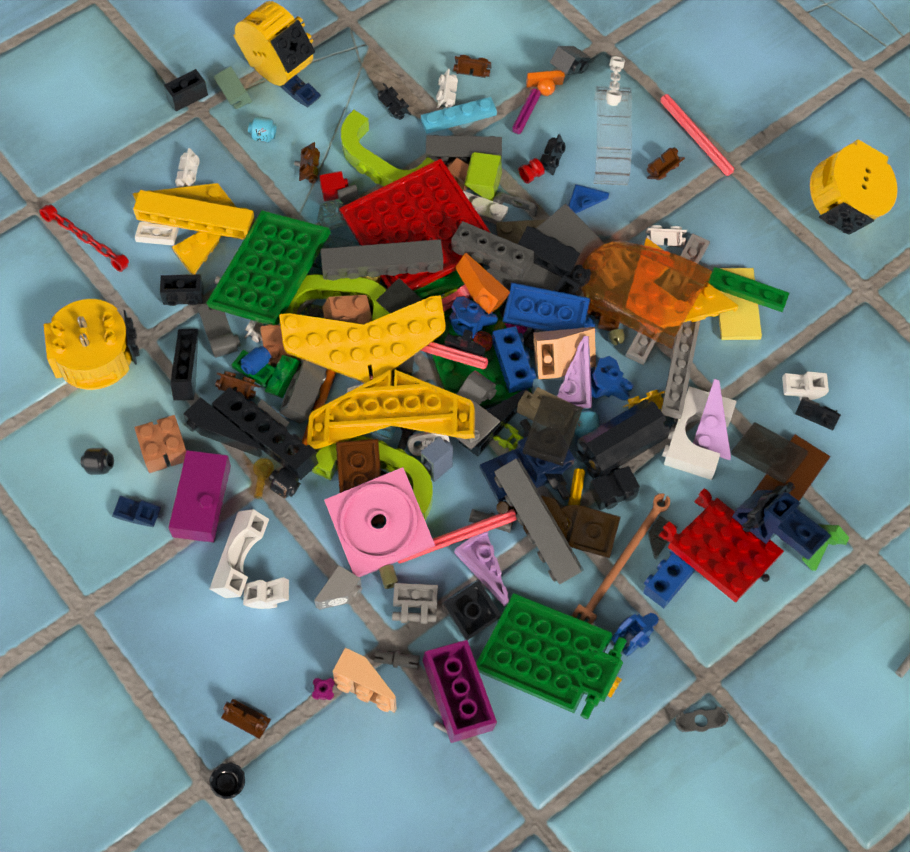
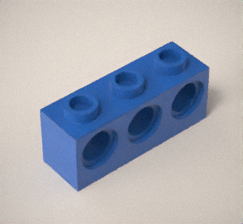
[492,326,536,393]
[643,550,696,609]

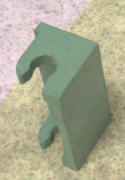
[213,66,252,109]

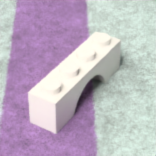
[209,509,269,598]

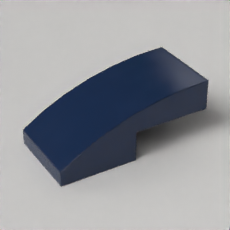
[281,75,321,108]
[112,496,161,527]

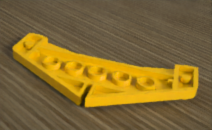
[279,295,446,383]
[307,370,475,449]

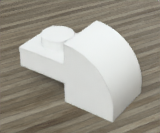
[782,372,829,401]
[243,577,289,609]

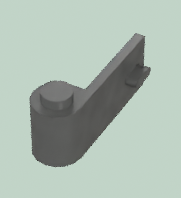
[198,304,241,358]
[457,370,497,405]

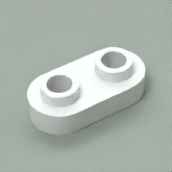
[407,432,449,456]

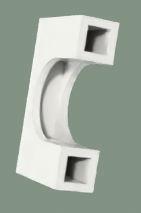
[662,386,736,480]

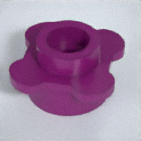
[312,678,335,700]

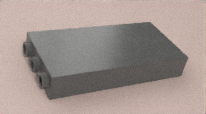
[486,204,606,308]

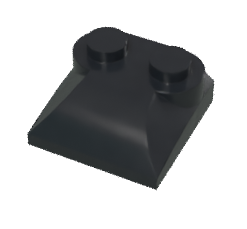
[442,580,501,640]

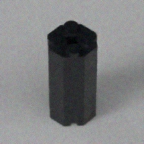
[575,399,670,479]

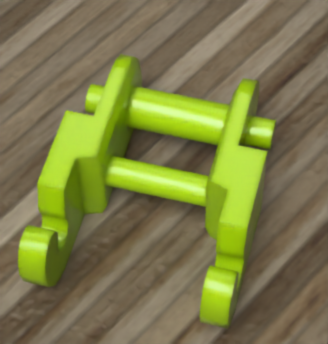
[493,423,524,451]

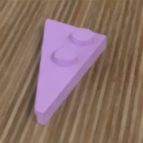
[557,336,592,409]
[693,379,731,460]
[454,531,509,606]

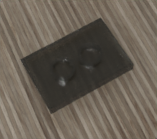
[523,395,583,466]
[731,422,808,484]

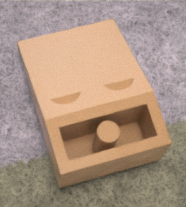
[534,327,596,379]
[333,648,397,713]

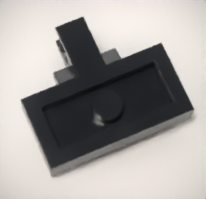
[445,329,486,357]

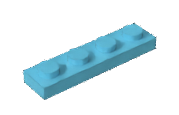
[421,97,497,134]

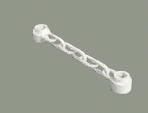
[606,56,625,106]

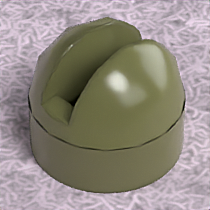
[608,329,625,345]

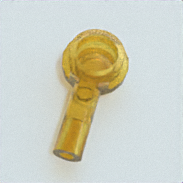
[253,458,274,499]

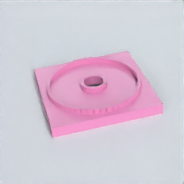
[324,467,435,577]

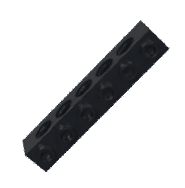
[212,387,318,480]

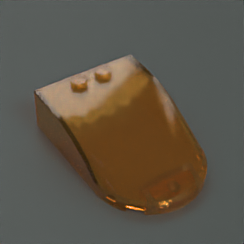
[580,241,712,349]

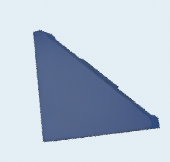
[569,184,609,214]

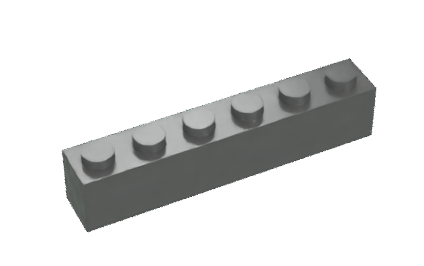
[321,240,443,281]
[494,458,584,585]

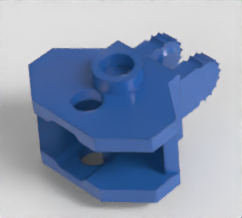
[449,297,498,338]
[591,356,633,401]
[611,612,659,657]

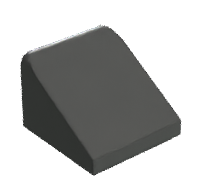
[338,185,359,205]

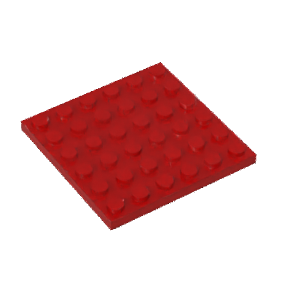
[339,159,491,291]

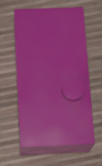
[169,450,231,543]
[422,640,497,743]

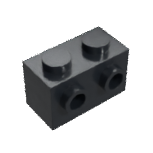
[160,274,204,306]

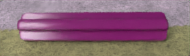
[512,88,541,135]

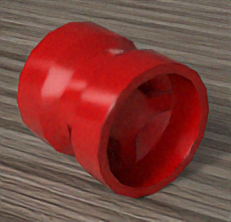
[518,158,545,184]

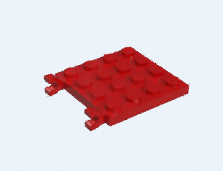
[659,488,784,603]

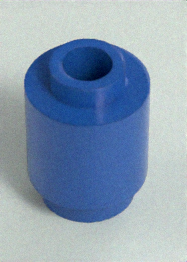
[241,346,271,375]

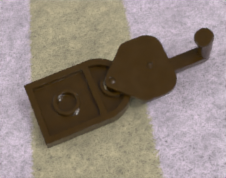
[496,495,621,558]

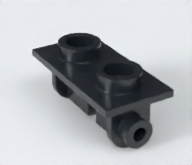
[377,83,411,120]
[540,134,566,175]
[795,397,841,431]

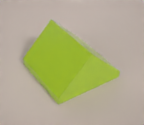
[464,152,502,201]

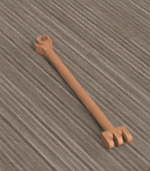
[571,493,670,625]

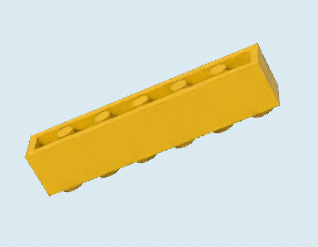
[133,190,255,240]

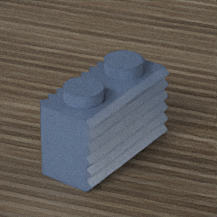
[421,437,453,482]

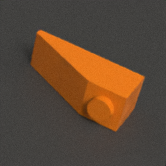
[456,253,510,314]

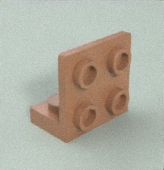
[260,324,299,367]

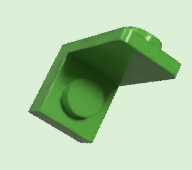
[802,524,849,571]

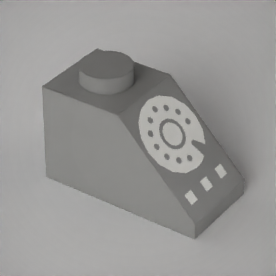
[314,566,362,610]

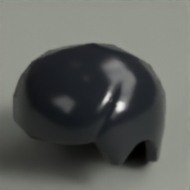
[209,762,245,800]

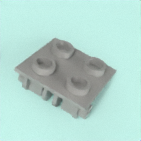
[455,399,500,450]

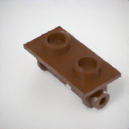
[453,55,492,78]
[299,142,320,183]
[647,147,685,180]
[215,371,260,400]
[221,699,271,739]

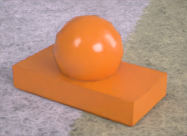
[526,70,565,96]

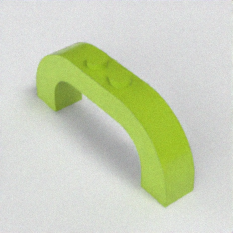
[341,110,435,187]
[285,275,390,321]
[312,436,433,521]

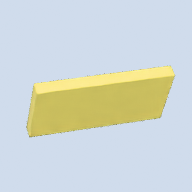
[718,268,762,340]

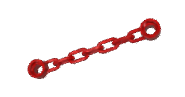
[39,204,129,272]

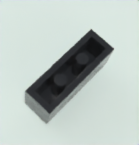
[518,226,580,278]

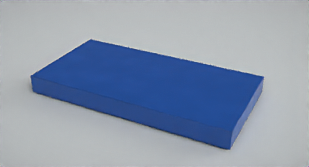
[503,283,590,331]

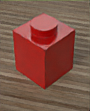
[319,171,349,202]

